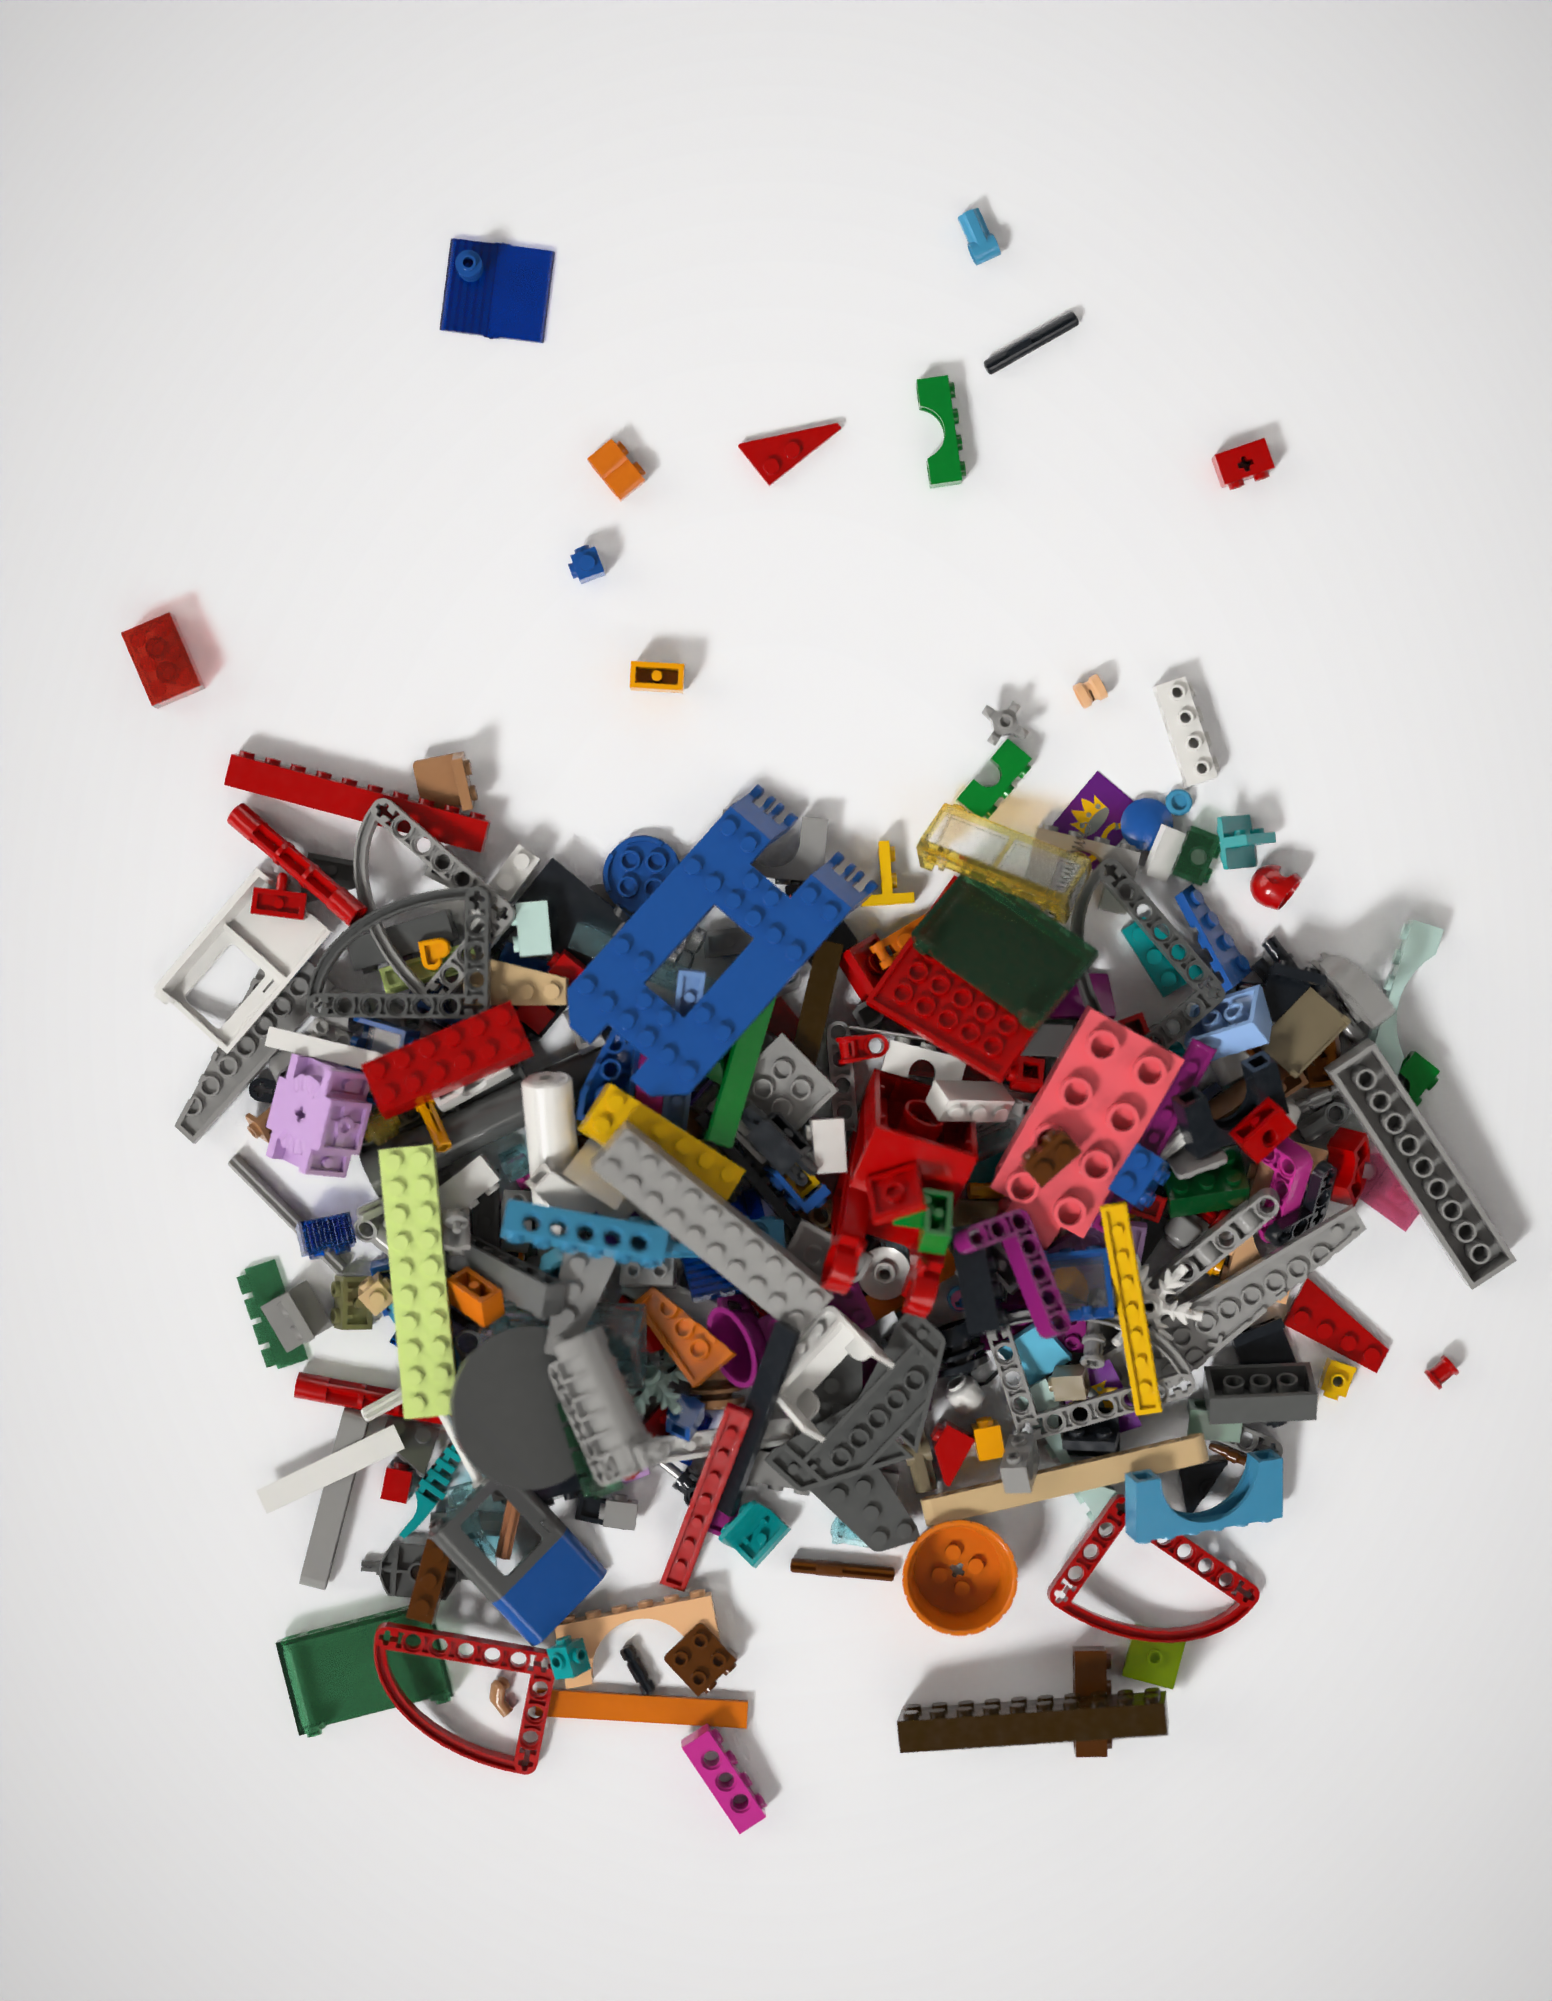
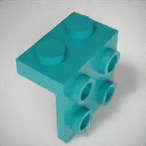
[718,1500,791,1568]

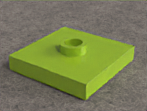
[1121,1623,1186,1690]

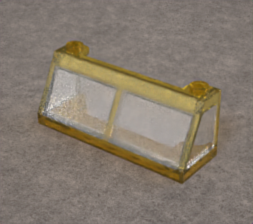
[916,803,1092,925]

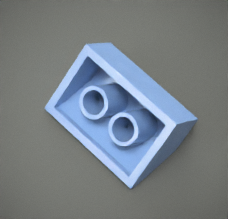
[1184,984,1272,1061]

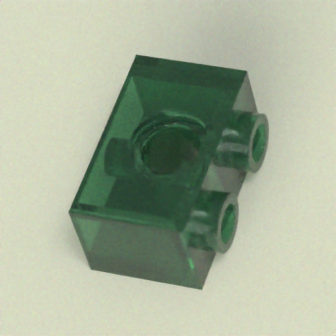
[1169,825,1221,887]

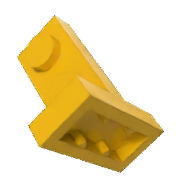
[861,840,915,907]

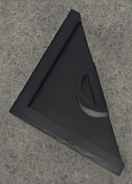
[1178,1459,1228,1513]

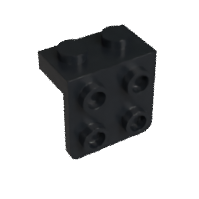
[1264,960,1327,1023]

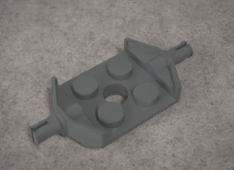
[361,1541,469,1601]

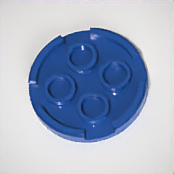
[603,835,680,914]

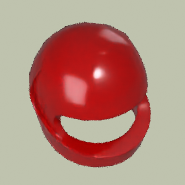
[1250,864,1302,910]

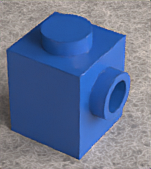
[568,545,605,584]
[666,1393,705,1442]

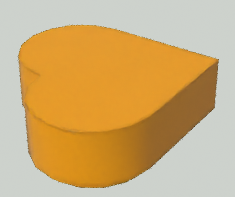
[418,937,451,970]

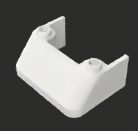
[777,1306,895,1442]

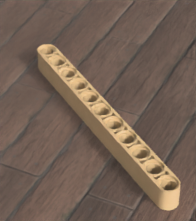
[920,1433,1210,1526]

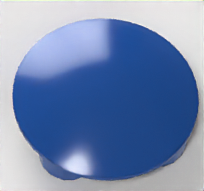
[1120,798,1173,851]

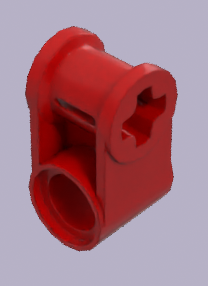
[835,1034,889,1064]

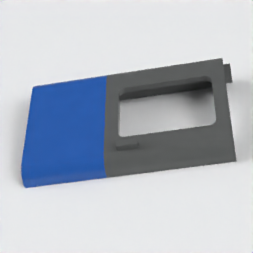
[428,1478,607,1646]

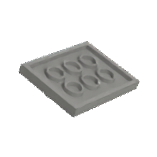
[706,1032,839,1165]

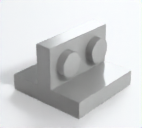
[260,1280,333,1353]

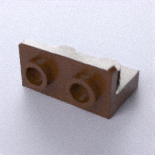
[1019,1127,1082,1188]

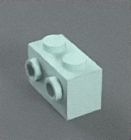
[512,900,552,958]

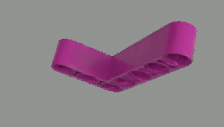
[954,1209,1071,1339]

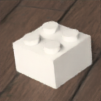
[801,1117,847,1174]

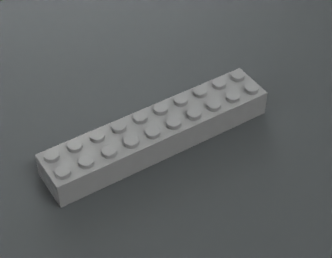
[1323,1038,1517,1290]
[591,1119,833,1332]

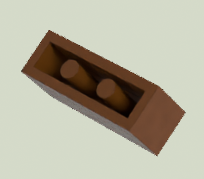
[406,1538,451,1624]

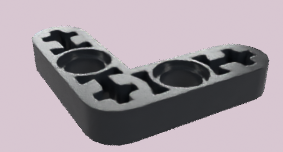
[1264,1160,1337,1247]

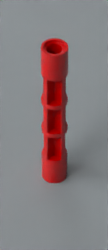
[227,803,368,927]
[294,1372,451,1425]

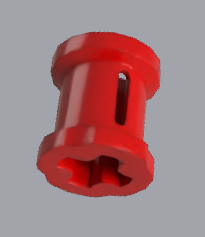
[1424,1355,1459,1390]

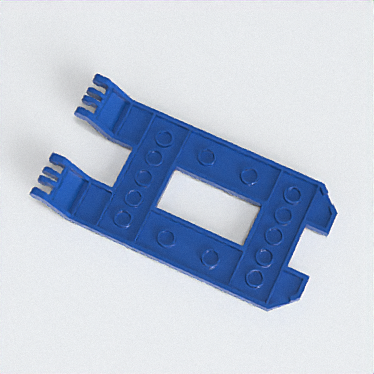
[567,784,879,1098]

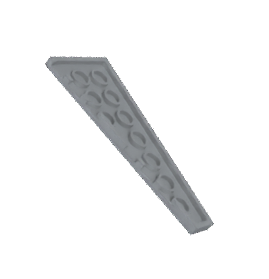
[174,961,337,1144]

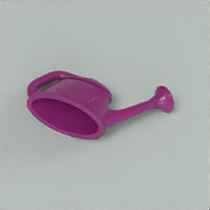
[707,1290,789,1417]

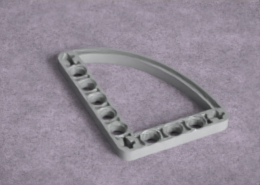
[353,798,516,1007]
[987,1305,1195,1440]

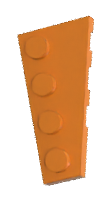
[633,1287,737,1388]

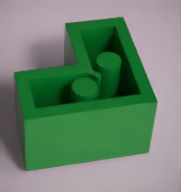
[893,1188,953,1255]

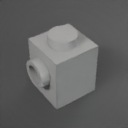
[599,1493,639,1531]

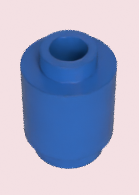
[455,250,484,282]

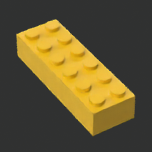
[577,1084,746,1201]

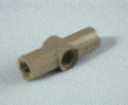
[902,1429,938,1494]

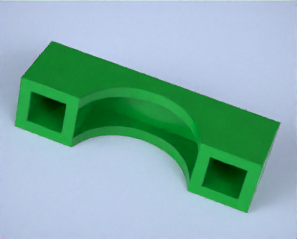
[915,375,966,488]

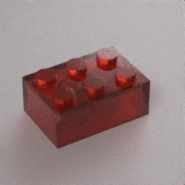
[121,612,206,709]

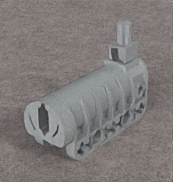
[548,1325,671,1486]

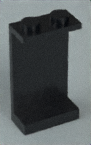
[1231,1316,1296,1428]

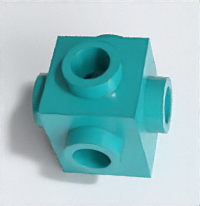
[546,1636,591,1680]

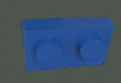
[1108,1143,1171,1211]
[763,1165,831,1214]

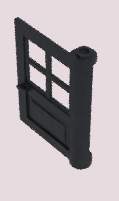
[491,857,634,1042]

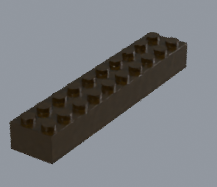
[897,1687,1169,1753]

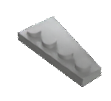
[544,1251,617,1355]

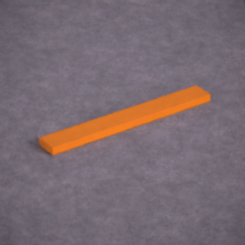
[535,1688,748,1729]

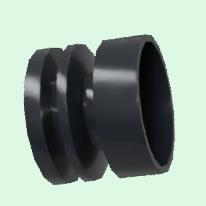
[936,1318,990,1378]

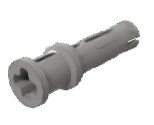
[1080,1288,1106,1369]

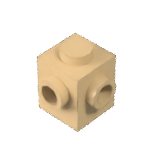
[358,1272,393,1317]

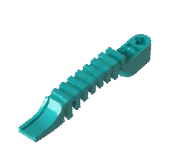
[399,1441,461,1539]

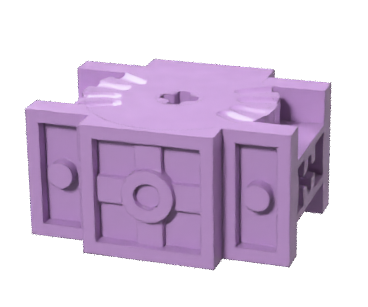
[266,1053,372,1178]

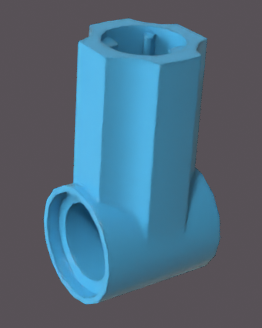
[957,208,1001,266]

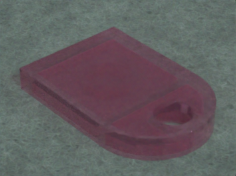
[1359,1153,1419,1232]

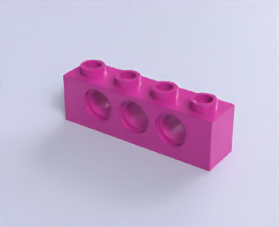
[681,1723,767,1834]

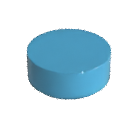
[1165,789,1192,816]

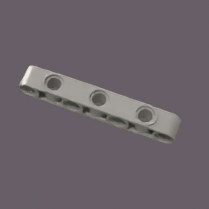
[1145,1187,1280,1311]

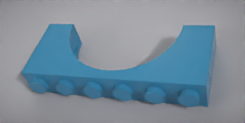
[1125,1449,1283,1544]

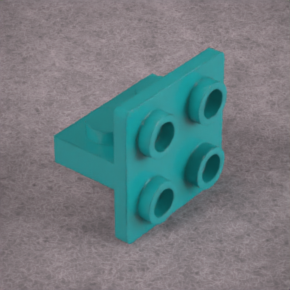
[1217,815,1276,870]

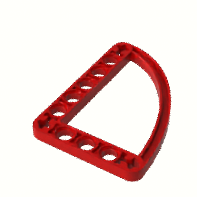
[1047,1494,1260,1643]
[373,1622,554,1775]

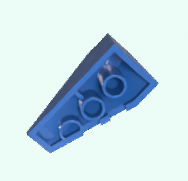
[576,1029,640,1120]

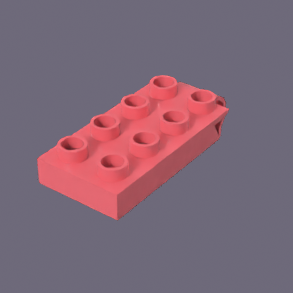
[990,1005,1185,1251]

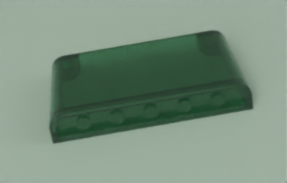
[911,862,1099,1030]
[275,1605,455,1738]

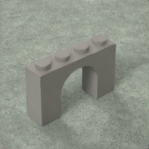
[722,809,829,885]
[1021,824,1141,915]

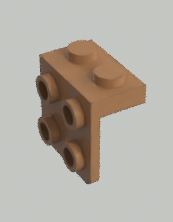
[413,751,478,811]

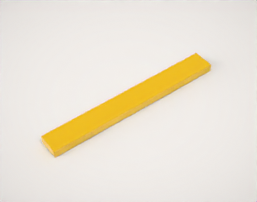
[1100,1201,1162,1416]

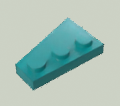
[1121,917,1202,998]

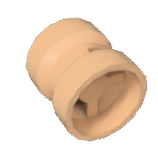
[1072,674,1108,709]

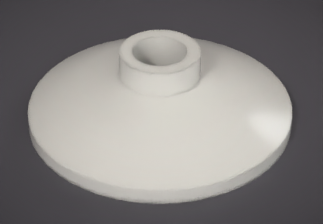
[859,1247,910,1300]

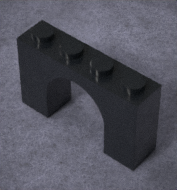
[1171,1050,1290,1160]

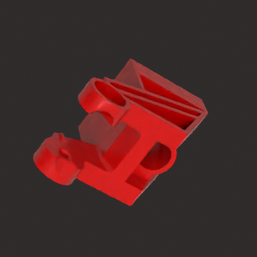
[820,1069,978,1319]

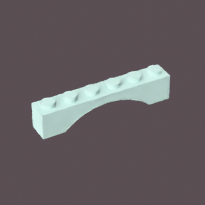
[1368,920,1444,1077]
[1016,1377,1125,1530]

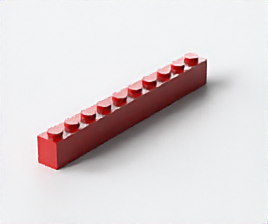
[224,750,491,853]

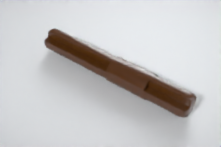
[790,1558,895,1582]

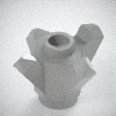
[982,701,1029,746]

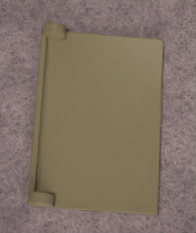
[1260,987,1351,1078]

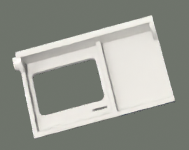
[153,867,332,1054]

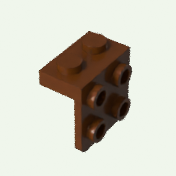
[664,1623,737,1697]

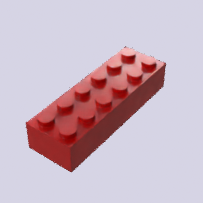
[361,1001,534,1120]

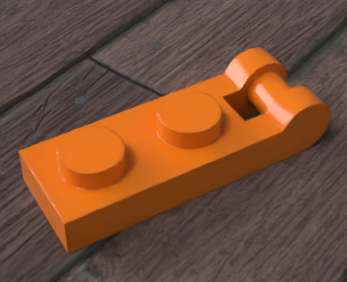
[869,912,928,970]

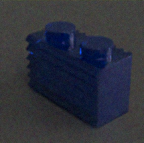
[295,1212,357,1260]

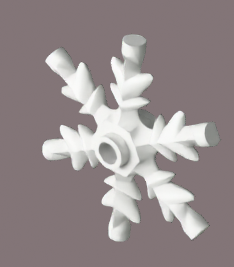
[1097,1253,1203,1357]

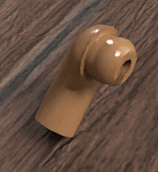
[489,1676,513,1718]

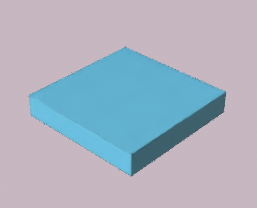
[998,1323,1072,1386]

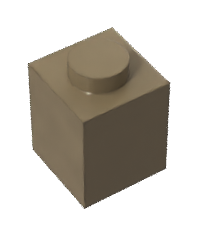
[1048,1364,1091,1402]

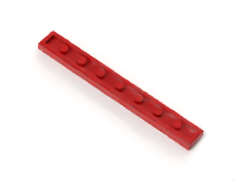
[660,1402,753,1592]

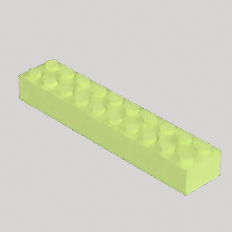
[379,1144,457,1419]

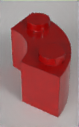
[1327,1127,1370,1206]

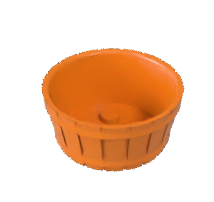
[902,1520,1018,1636]

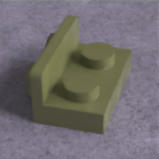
[330,1275,373,1330]

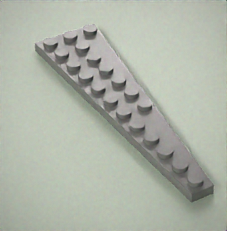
[1102,1204,1367,1418]

